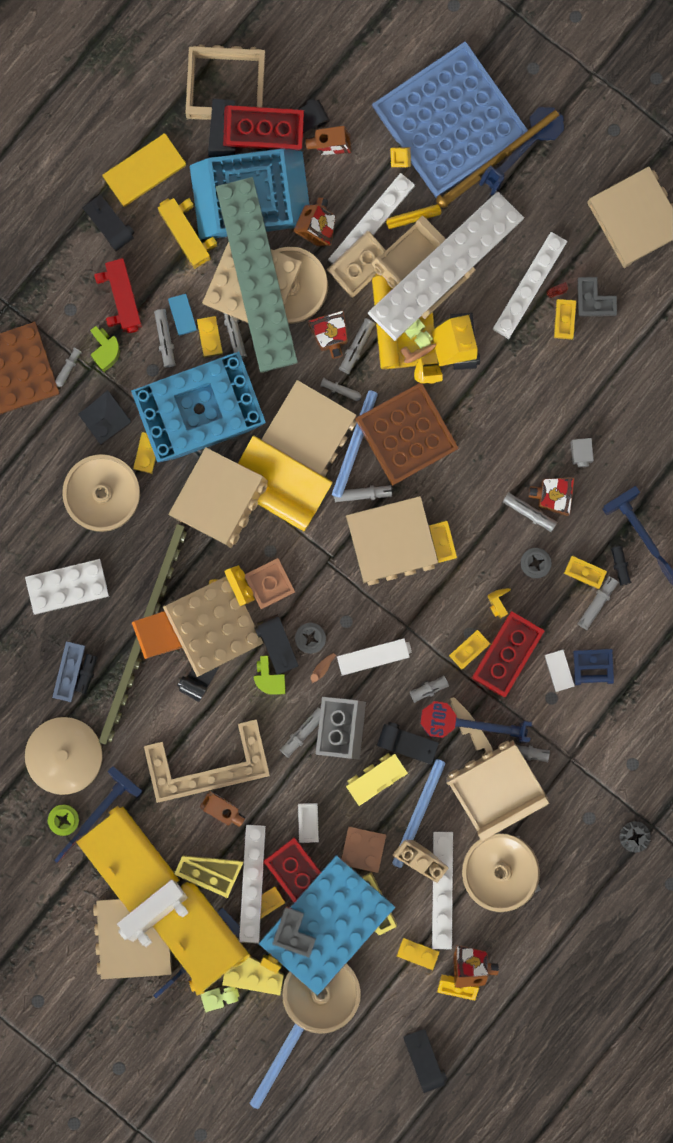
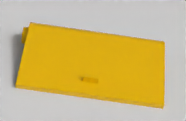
[372,273,438,369]
[238,435,333,532]
[76,806,179,913]
[153,882,250,992]

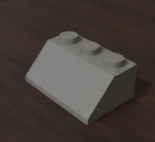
[316,697,366,760]

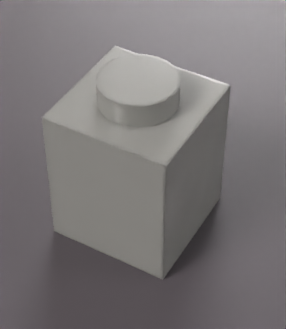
[570,438,594,467]

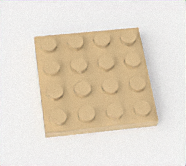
[202,242,302,323]
[163,576,263,677]

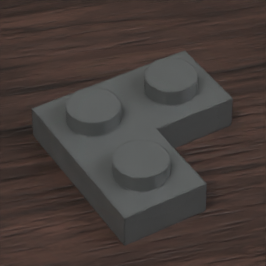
[577,277,617,316]
[272,906,316,957]

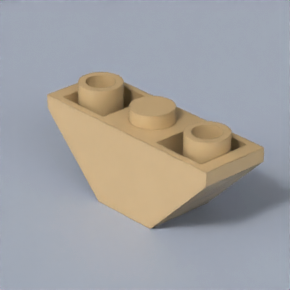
[393,840,449,883]

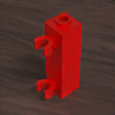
[94,258,142,333]

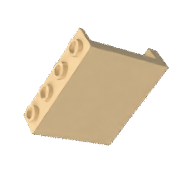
[588,167,673,268]
[372,216,476,319]
[261,380,357,477]
[169,447,268,548]
[346,496,438,586]
[446,740,549,841]
[93,899,172,979]

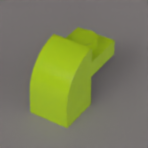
[90,326,120,372]
[254,656,286,695]

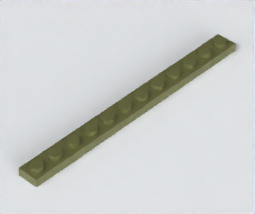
[99,524,187,745]

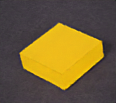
[390,147,411,167]

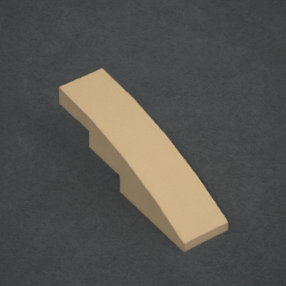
[449,697,493,752]

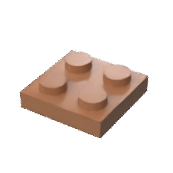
[245,558,295,610]
[342,826,386,873]

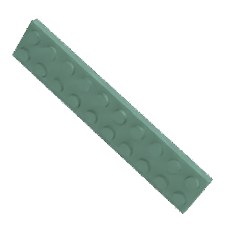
[216,177,298,372]

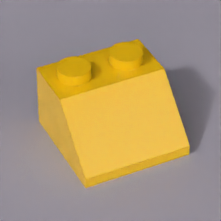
[431,315,477,366]

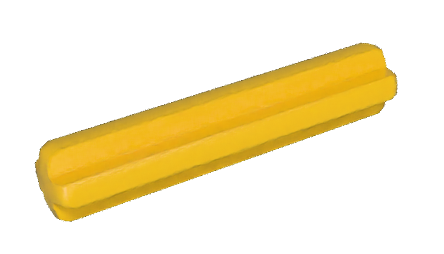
[386,204,441,229]

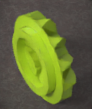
[48,805,79,836]

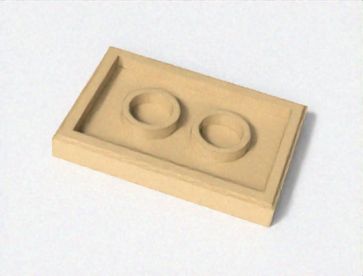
[327,231,386,298]

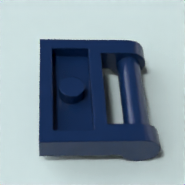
[573,649,614,685]

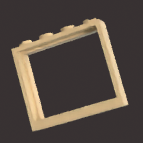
[186,45,265,120]

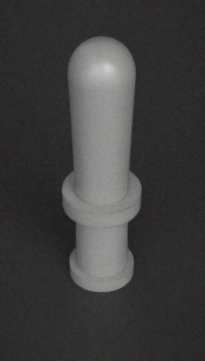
[55,348,82,387]
[320,378,361,401]

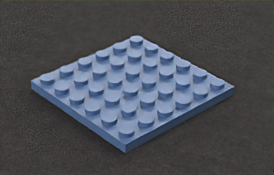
[372,42,528,198]

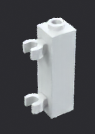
[337,639,412,676]
[117,880,189,947]

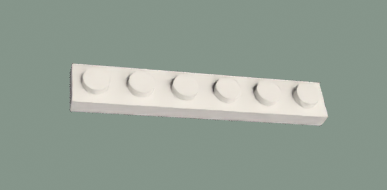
[328,173,415,264]
[493,232,567,339]
[239,825,265,943]
[432,832,453,949]

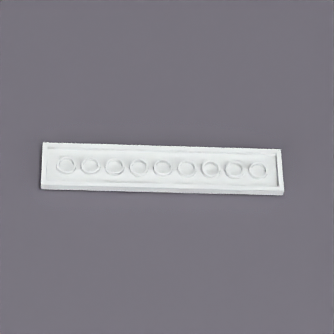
[368,191,524,341]

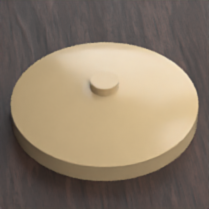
[274,247,328,324]
[63,455,140,532]
[25,717,103,795]
[462,834,540,912]
[282,964,360,1034]

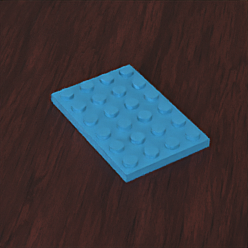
[259,855,395,995]

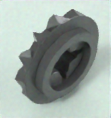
[521,548,551,578]
[295,623,326,654]
[620,821,651,852]

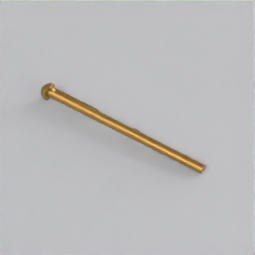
[436,110,560,208]

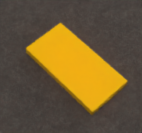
[102,133,186,207]

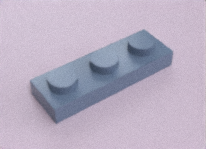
[52,642,85,702]

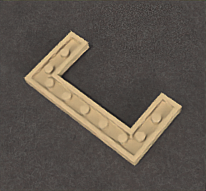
[144,719,270,803]

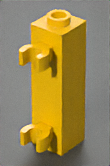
[158,198,218,269]

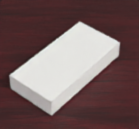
[544,650,574,692]
[298,803,319,843]

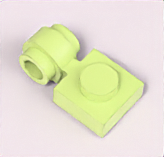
[405,319,433,349]
[200,986,239,1012]

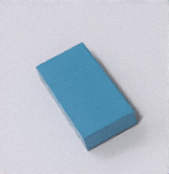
[168,294,197,336]

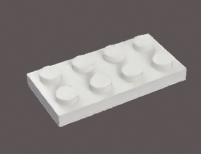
[25,559,109,615]

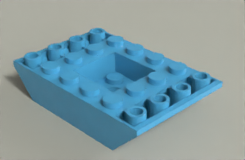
[190,149,310,240]
[131,351,266,463]

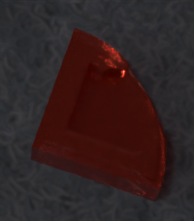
[547,282,568,298]

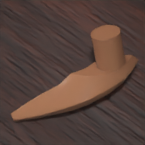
[401,344,436,363]
[311,653,336,683]

